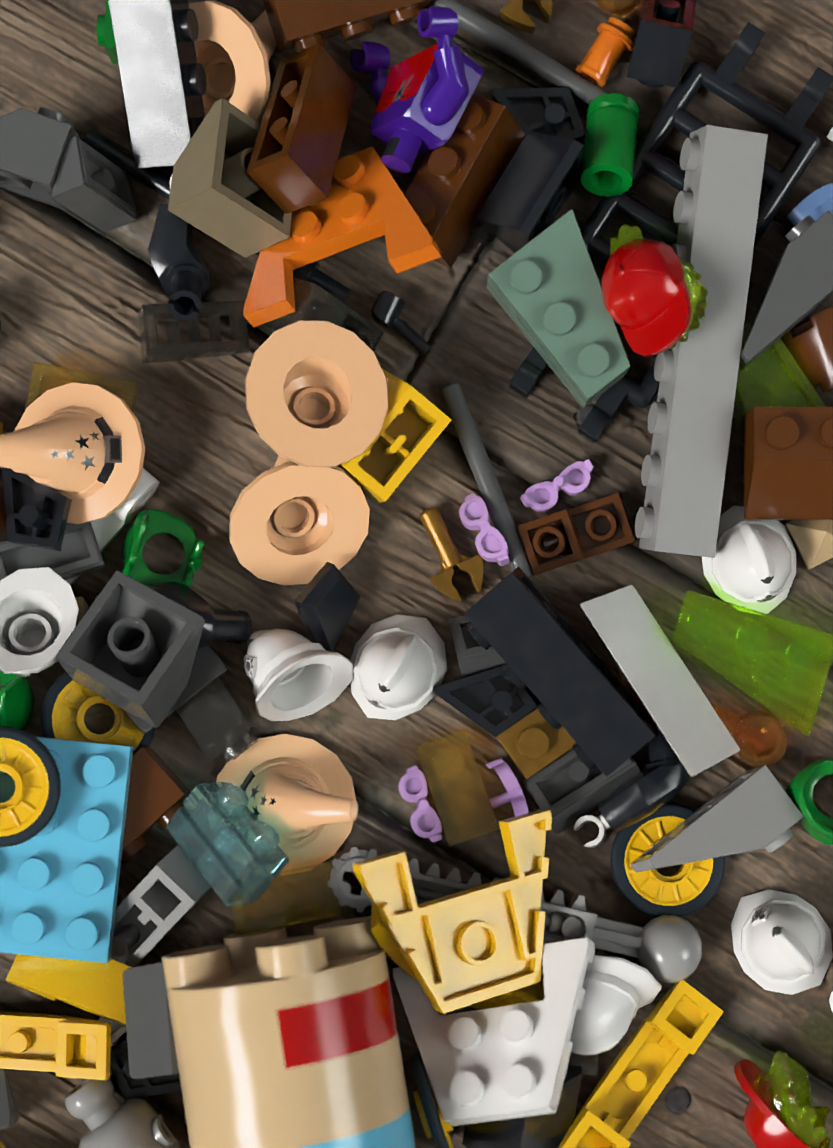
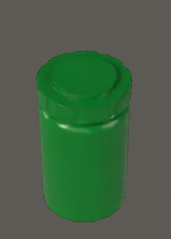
[581,93,639,197]

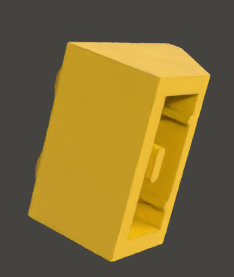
[338,369,452,504]

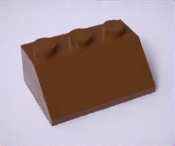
[743,407,833,520]

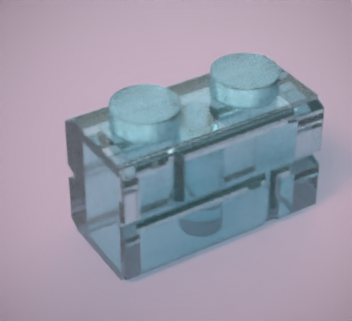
[165,782,290,906]

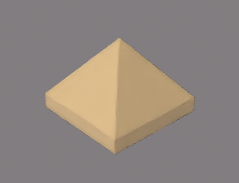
[784,520,833,570]

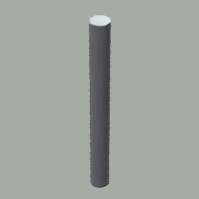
[434,0,609,105]
[440,383,534,578]

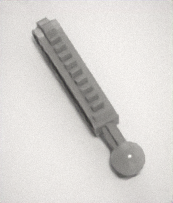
[327,846,702,983]

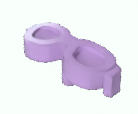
[520,459,593,512]
[459,493,510,566]
[485,758,529,816]
[398,765,442,842]

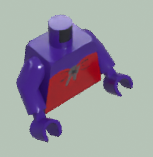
[350,6,484,173]

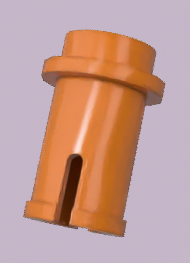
[575,17,635,88]

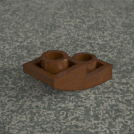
[518,492,637,575]

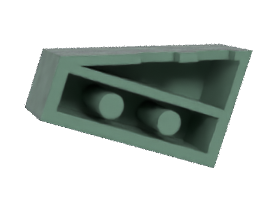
[486,209,630,409]

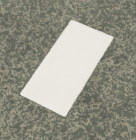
[580,585,740,777]

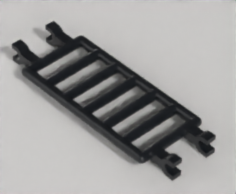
[508,22,833,444]

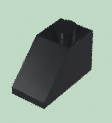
[627,0,696,88]

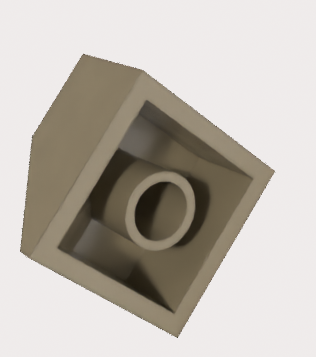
[168,98,292,258]

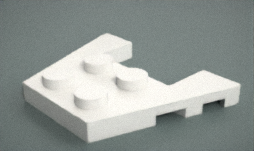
[393,937,595,1126]

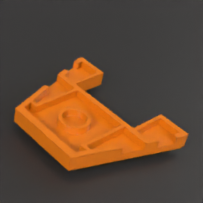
[243,146,441,328]

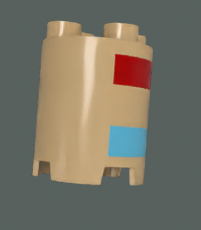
[162,916,416,1148]

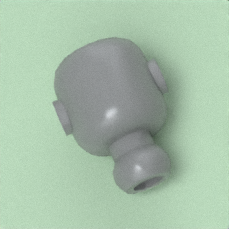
[65,1079,181,1148]

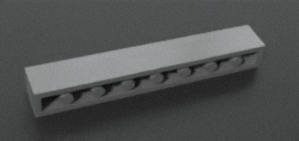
[635,125,768,558]

